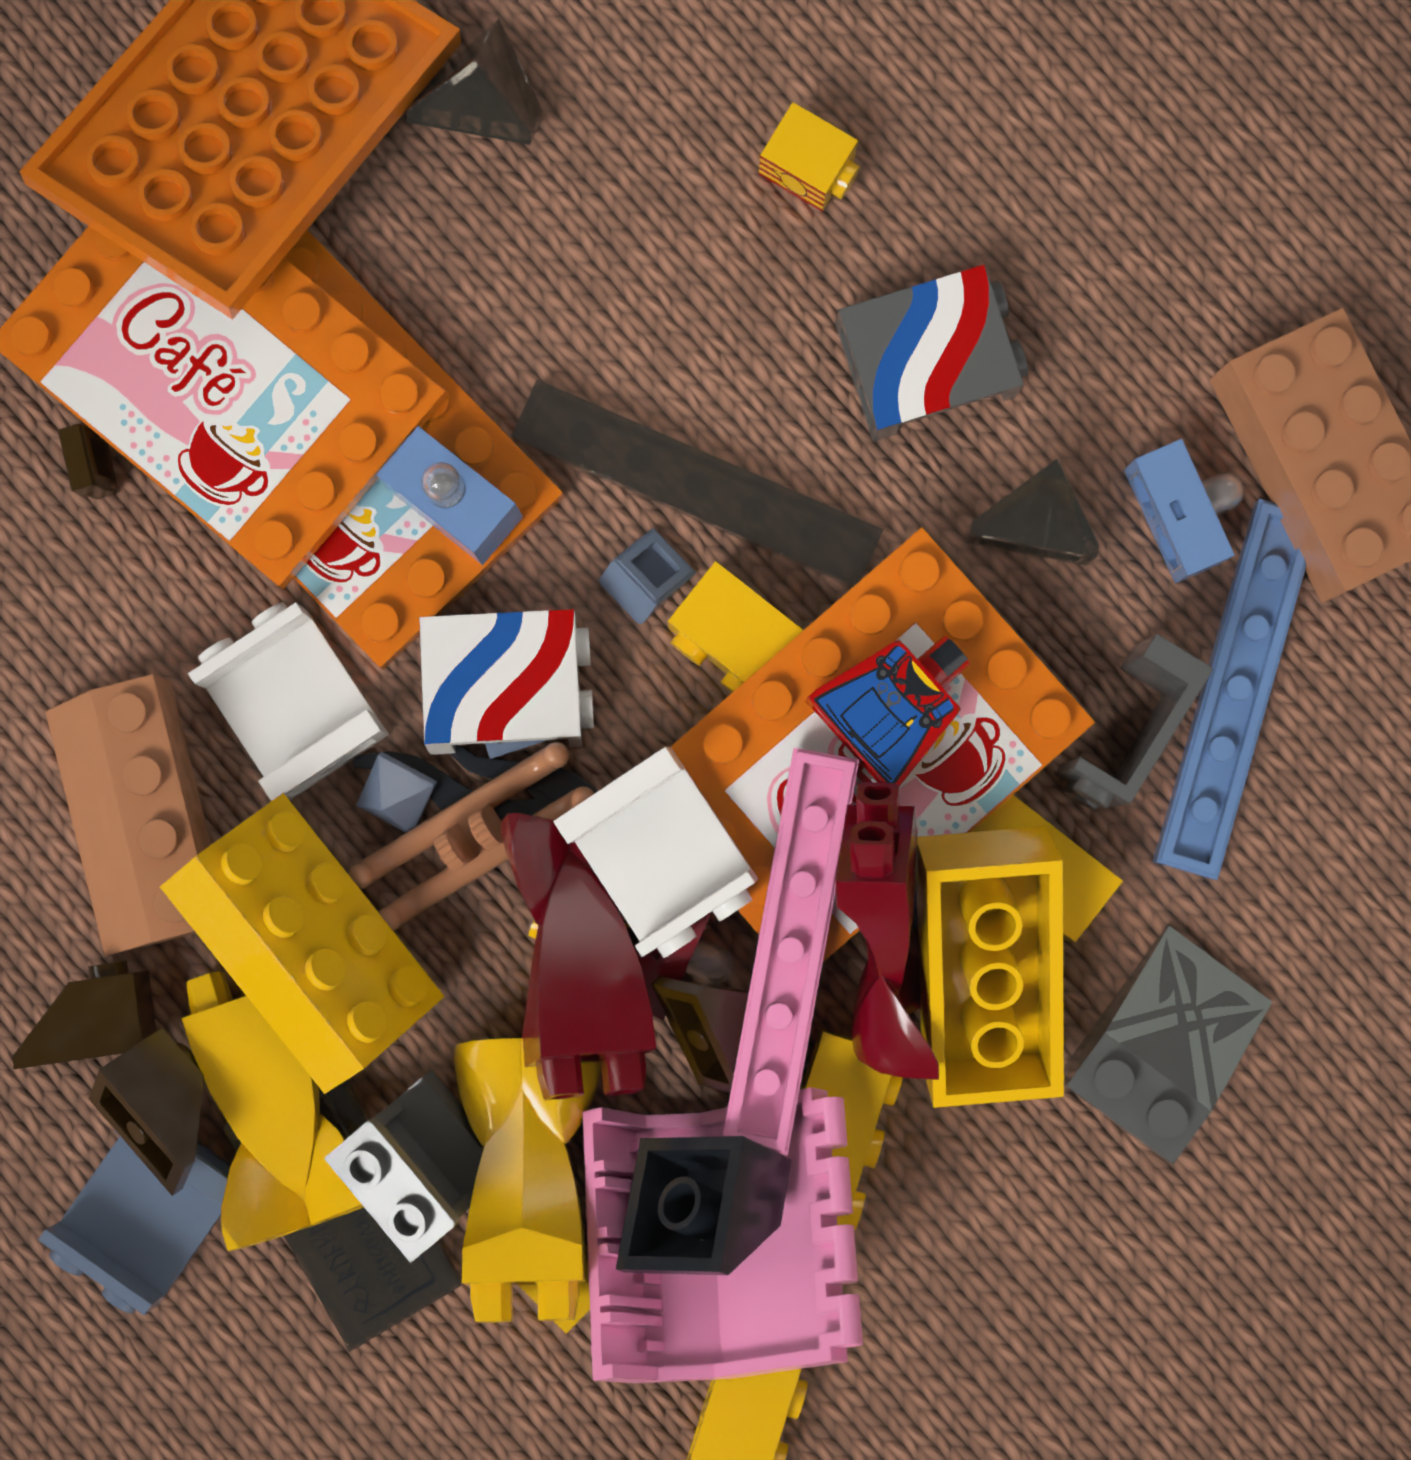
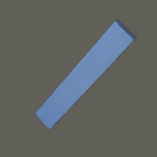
[1152,499,1306,880]

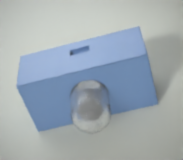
[377,426,523,565]
[1124,439,1244,584]

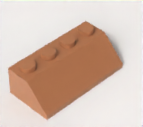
[45,674,211,957]

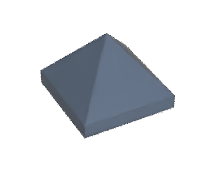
[356,752,437,832]

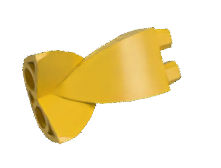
[181,971,364,1252]
[454,1038,600,1323]

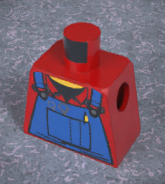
[805,635,971,787]

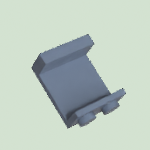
[38,1130,231,1315]

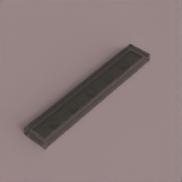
[511,379,884,587]

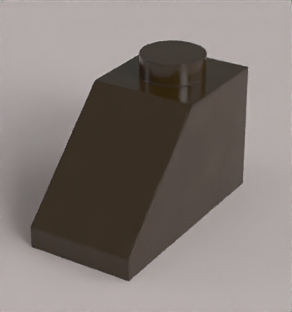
[12,961,156,1069]
[651,976,749,1093]
[89,1028,204,1196]

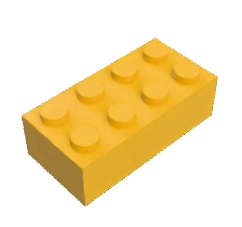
[160,793,445,1094]
[916,826,1064,1108]

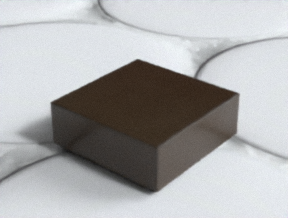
[57,424,118,499]

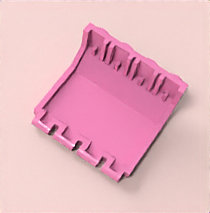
[583,1087,863,1383]

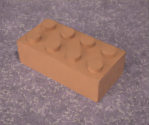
[1209,308,1411,604]

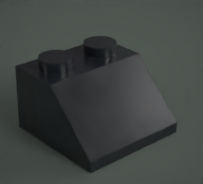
[616,1136,792,1275]

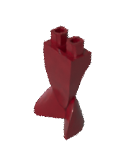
[836,782,940,1080]
[501,813,656,1101]

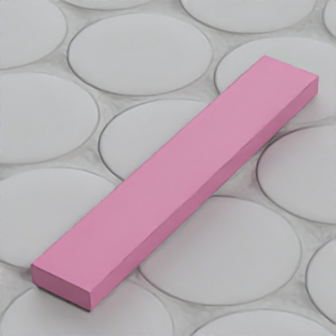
[723,748,859,1155]

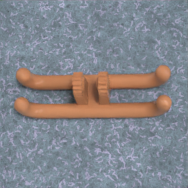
[348,742,595,931]

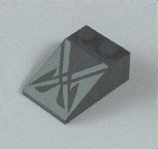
[1064,925,1272,1164]

